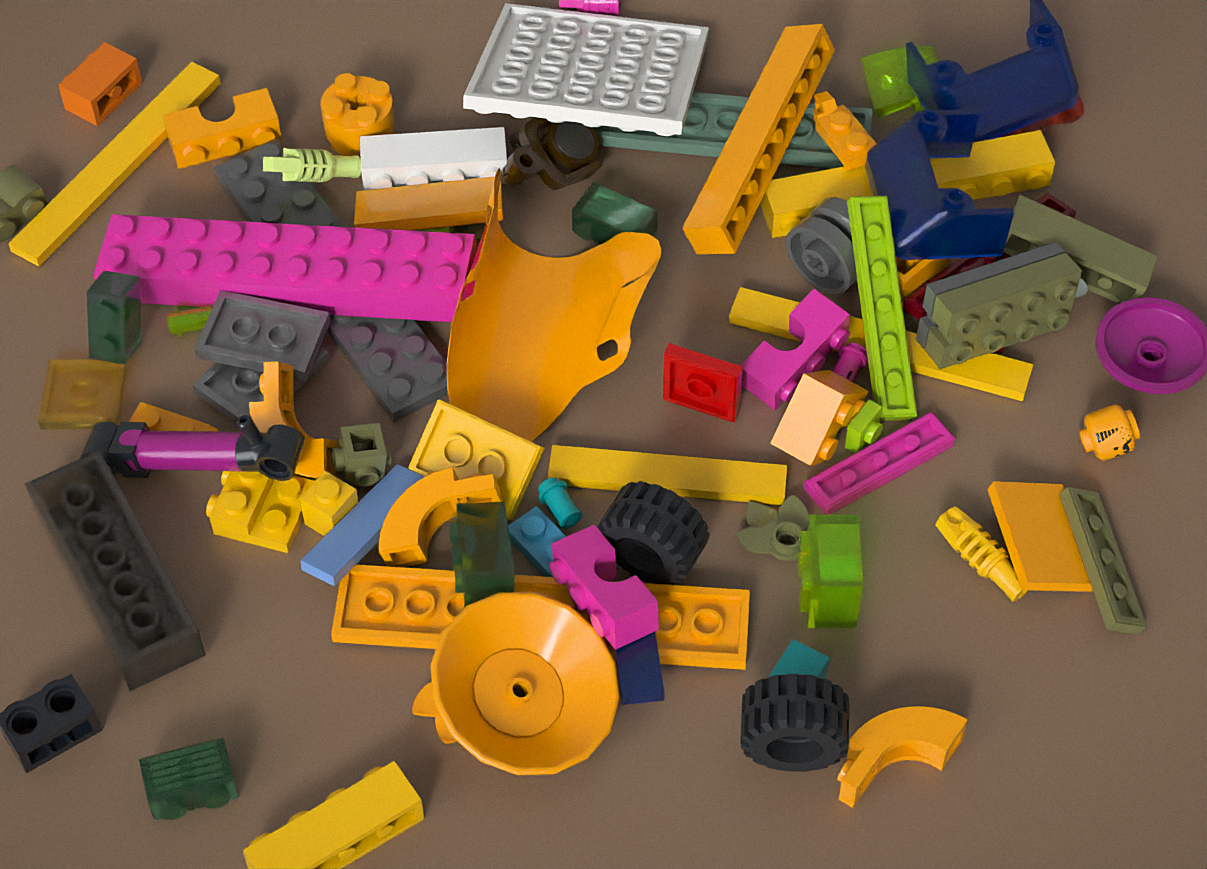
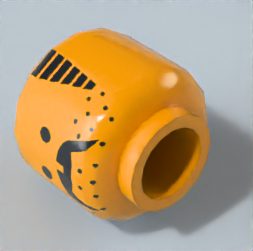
[1078,404,1140,461]

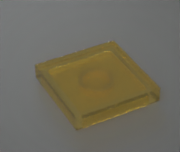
[38,359,127,430]

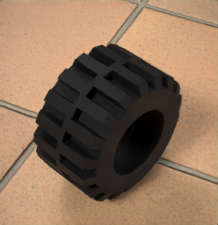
[597,481,710,585]
[740,674,849,772]

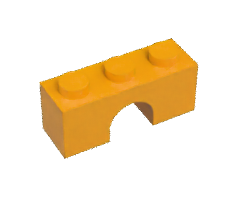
[163,88,282,169]

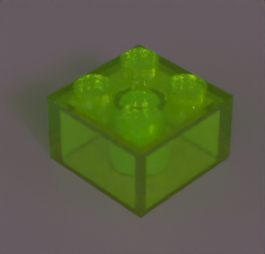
[797,515,863,628]

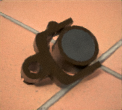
[502,117,602,190]

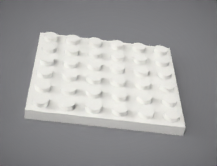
[463,3,709,136]

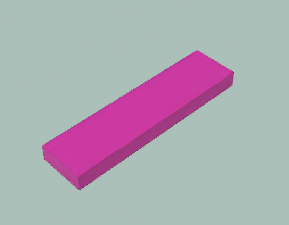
[804,411,955,516]

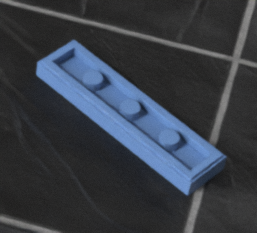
[301,464,424,586]

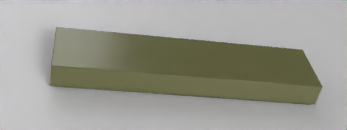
[1059,487,1147,635]

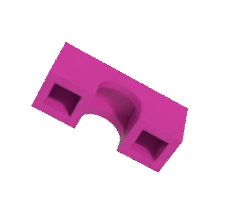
[740,289,850,411]
[550,525,659,650]

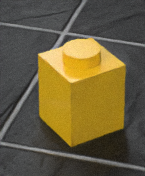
[300,470,358,536]

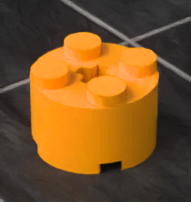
[320,73,395,158]

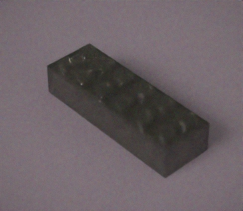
[25,450,206,692]

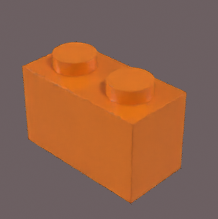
[58,42,142,126]

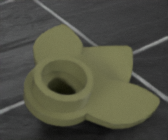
[735,495,810,561]

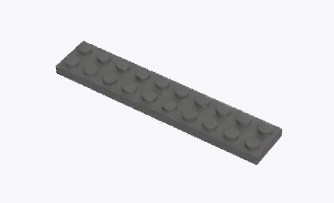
[213,138,448,422]

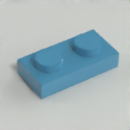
[505,506,566,577]

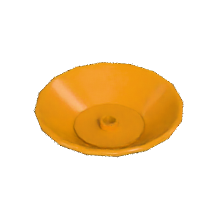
[430,592,620,775]

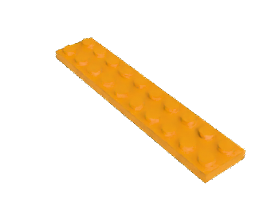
[331,564,750,670]

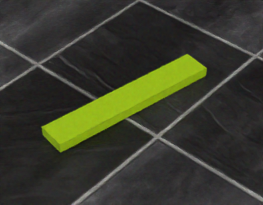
[847,196,917,421]

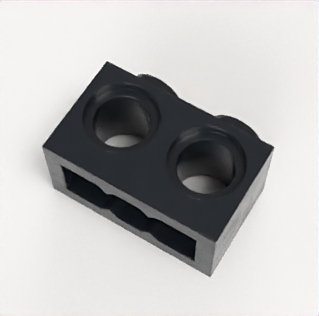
[0,674,102,773]

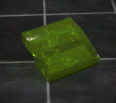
[860,46,949,118]

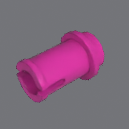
[832,343,868,382]

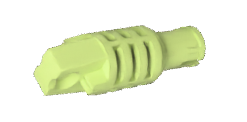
[263,148,361,182]

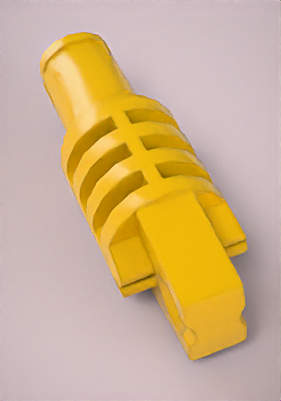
[935,506,1028,602]

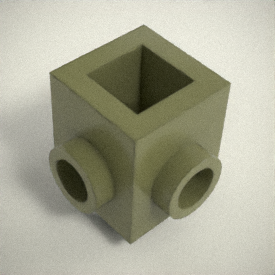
[332,423,391,486]

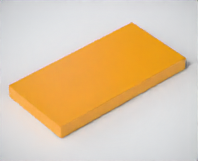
[354,176,503,231]

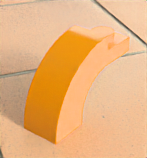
[249,361,338,478]
[379,467,503,567]
[837,706,968,808]

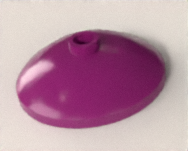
[1095,297,1207,394]

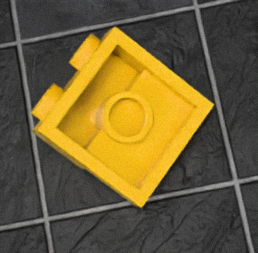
[206,471,314,553]

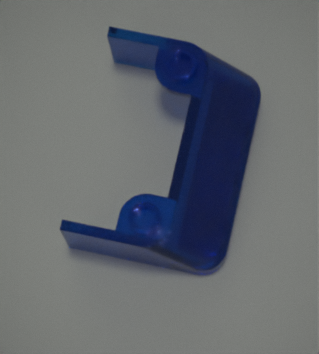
[906,0,1079,147]
[865,109,1014,260]

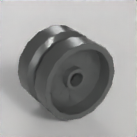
[786,197,857,295]

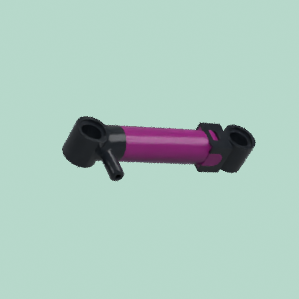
[80,415,306,481]

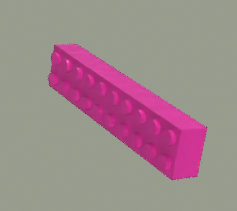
[93,214,478,322]

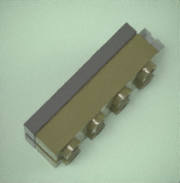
[916,242,1088,369]

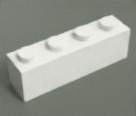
[360,127,508,190]

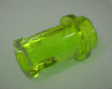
[166,304,212,338]

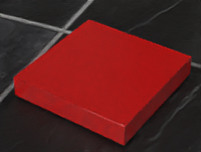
[663,343,743,423]

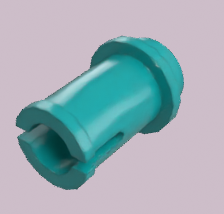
[538,477,583,529]

